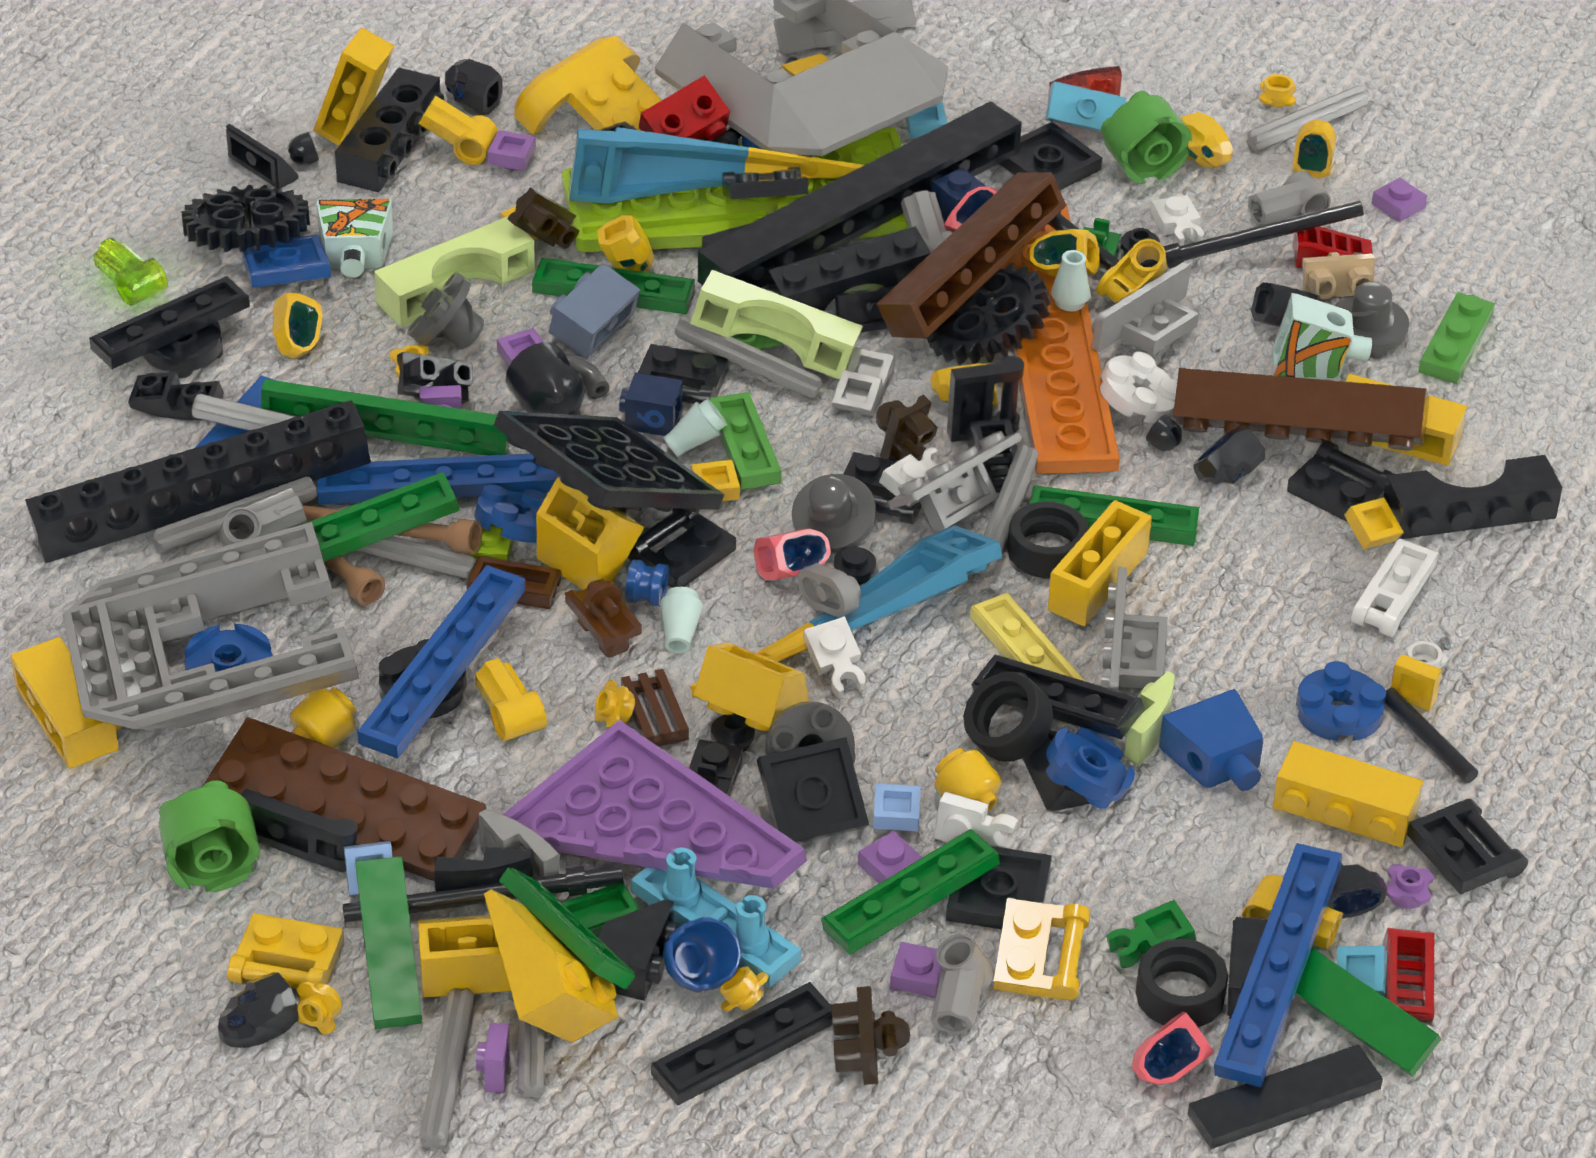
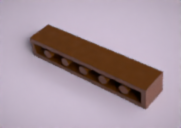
[877,173,1066,339]
[1173,368,1429,451]

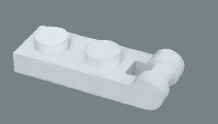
[1351,538,1438,638]

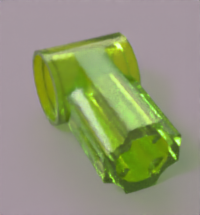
[93,237,168,306]

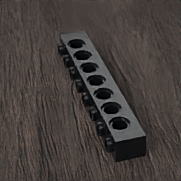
[25,400,371,563]

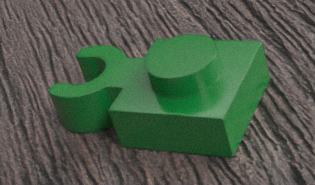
[1106,899,1197,968]

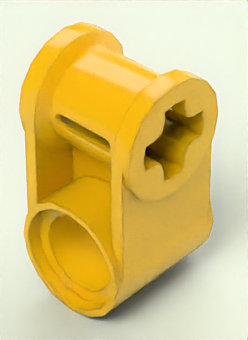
[1096,239,1168,304]

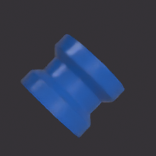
[625,559,669,607]

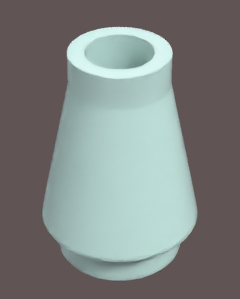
[1051,250,1091,311]
[664,399,727,457]
[660,587,703,654]

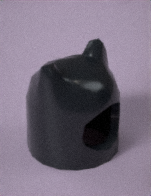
[505,342,586,415]

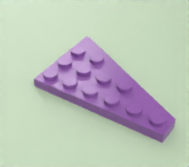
[503,720,807,889]

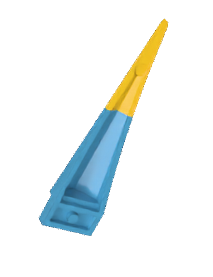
[569,127,864,203]
[690,525,1003,697]

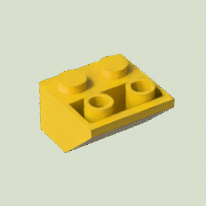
[536,477,645,590]
[693,642,809,731]
[417,915,511,998]

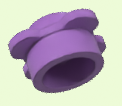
[1386,864,1434,909]

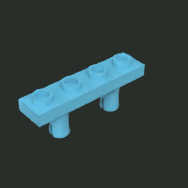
[631,847,801,988]

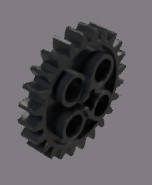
[181,185,310,252]
[926,263,1051,365]

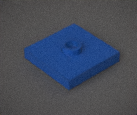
[242,234,331,288]

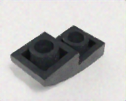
[128,372,224,420]
[434,847,533,891]

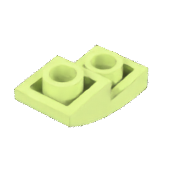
[1124,671,1175,765]

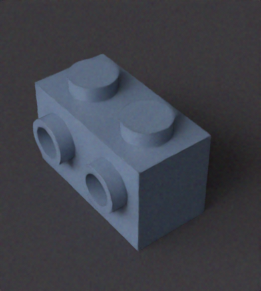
[548,263,641,359]

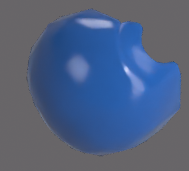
[662,917,742,993]

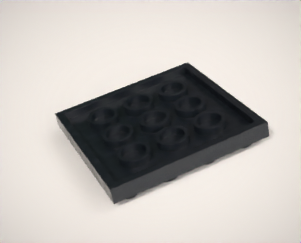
[493,411,725,513]

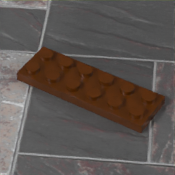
[202,717,487,882]

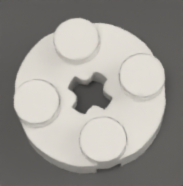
[1099,351,1177,423]

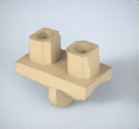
[1301,252,1375,299]

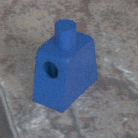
[1159,689,1263,791]

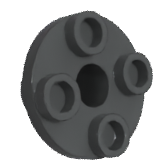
[407,271,484,349]
[1334,282,1409,358]
[792,474,877,553]
[765,701,856,764]

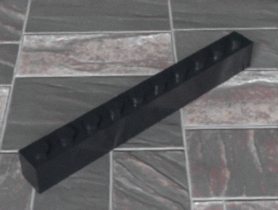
[698,101,1022,288]

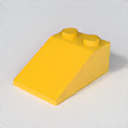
[484,889,618,1043]

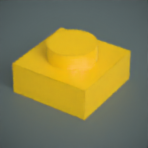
[691,460,740,501]
[1344,497,1404,550]
[1390,654,1442,711]

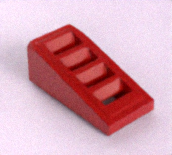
[1293,227,1373,268]
[1382,928,1435,1021]

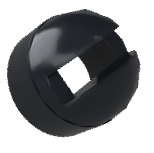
[288,132,319,165]
[1146,415,1182,451]

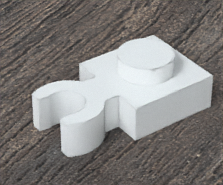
[1150,195,1204,246]
[879,447,953,507]
[803,616,866,699]
[934,792,1018,849]

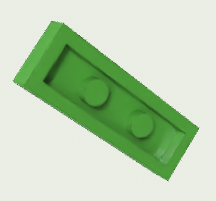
[1418,292,1495,384]
[709,392,781,490]

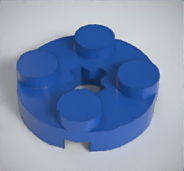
[474,485,547,543]
[184,624,273,672]
[1296,661,1386,741]
[1046,727,1135,809]

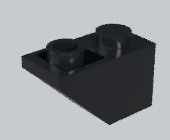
[598,900,680,1001]

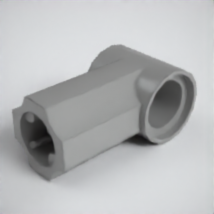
[1248,171,1331,226]
[901,190,952,253]
[219,488,307,546]
[930,933,994,1036]

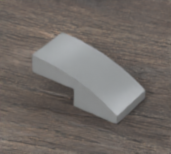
[832,347,894,415]
[478,809,560,878]

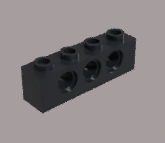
[335,67,444,193]

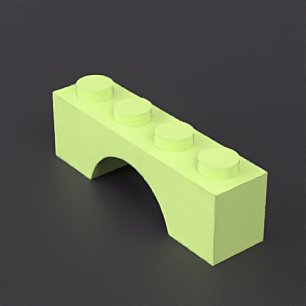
[374,216,535,327]
[690,270,863,380]

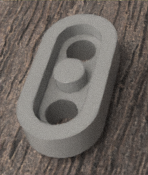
[798,563,861,618]

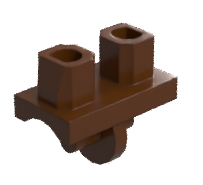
[565,578,642,658]

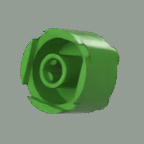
[1101,91,1192,183]
[159,781,260,892]

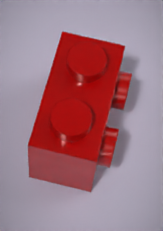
[638,75,730,141]

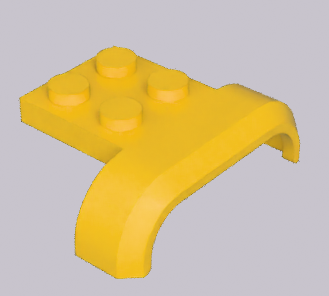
[514,36,662,135]

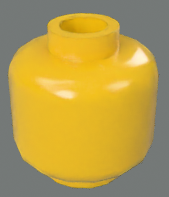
[290,687,357,748]
[934,748,1002,812]

